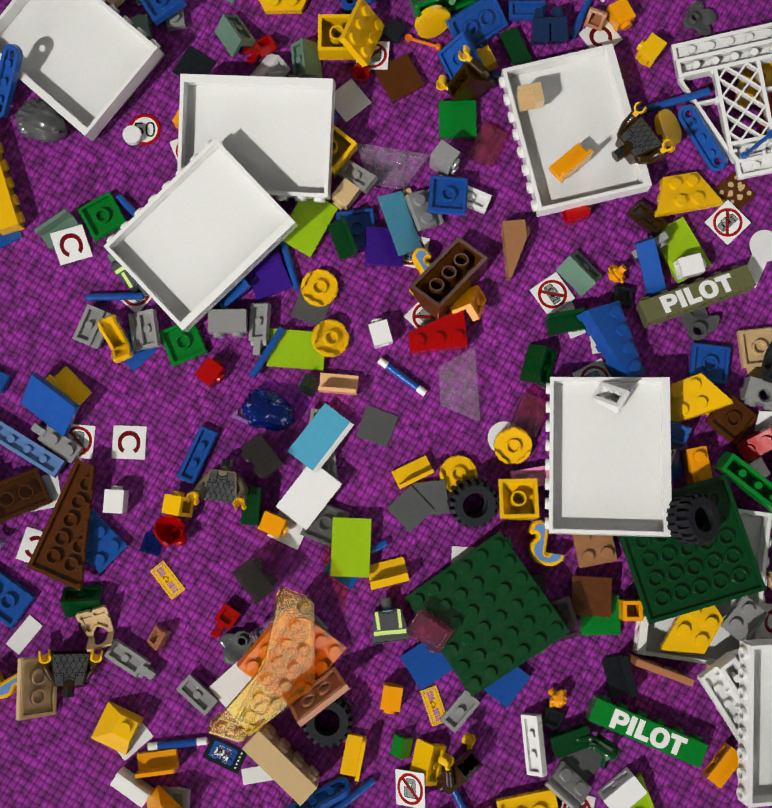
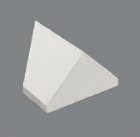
[591,381,638,414]

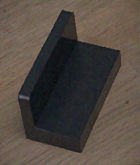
[601,653,638,698]

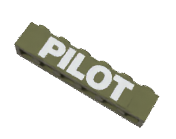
[636,265,756,328]

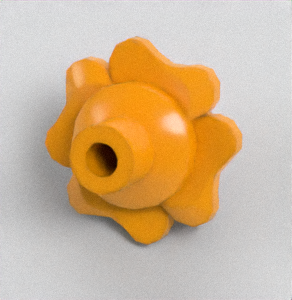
[607,264,627,284]
[548,687,568,708]

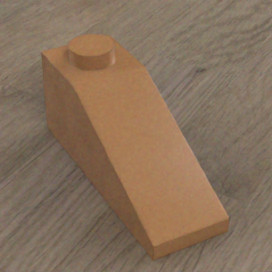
[500,219,530,281]

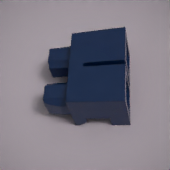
[530,7,568,46]

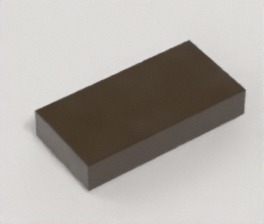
[627,200,669,238]

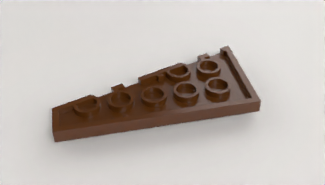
[27,459,96,591]

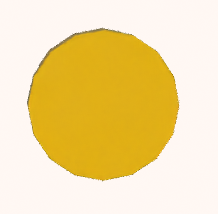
[414,5,451,39]
[654,109,682,147]
[301,269,339,307]
[311,319,349,358]
[493,426,532,464]
[439,455,478,492]

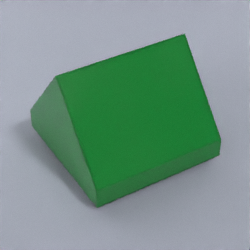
[390,733,413,759]

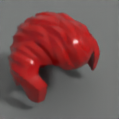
[154,515,187,547]

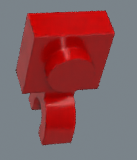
[242,34,278,64]
[210,603,242,639]

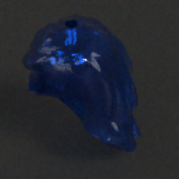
[242,387,295,432]

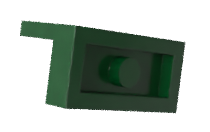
[327,215,358,262]
[544,308,586,336]
[519,344,558,388]
[241,486,264,526]
[60,585,104,617]
[548,722,591,759]

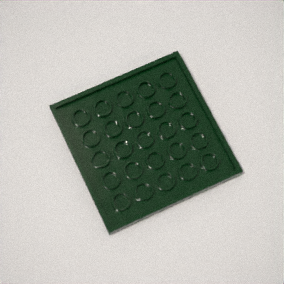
[619,474,767,624]
[405,531,570,697]

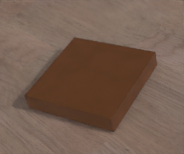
[374,53,425,104]
[705,392,758,446]
[571,574,612,617]

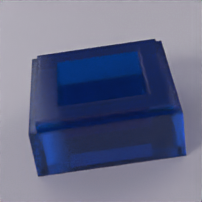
[140,532,163,556]

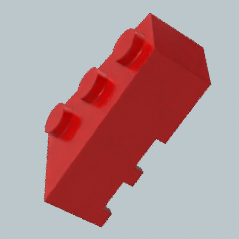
[408,310,468,355]

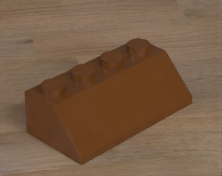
[409,237,488,320]

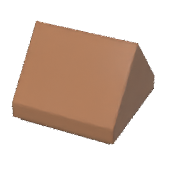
[584,7,608,31]
[147,624,171,650]

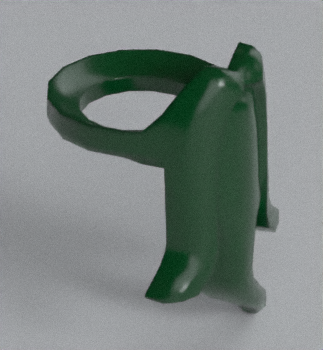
[575,731,621,770]

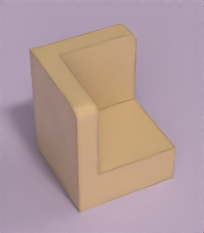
[516,82,545,112]

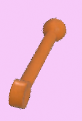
[405,34,442,51]

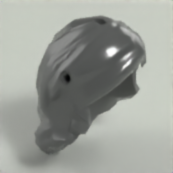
[15,99,67,142]

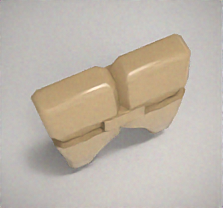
[75,605,114,652]

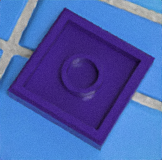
[365,226,403,267]
[247,252,292,301]

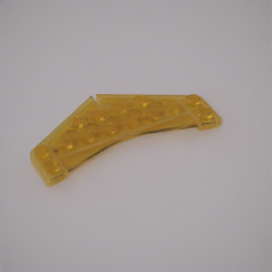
[207,586,315,742]

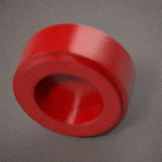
[351,63,371,82]

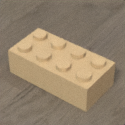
[242,722,320,806]

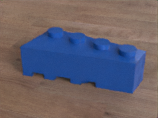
[577,301,645,377]

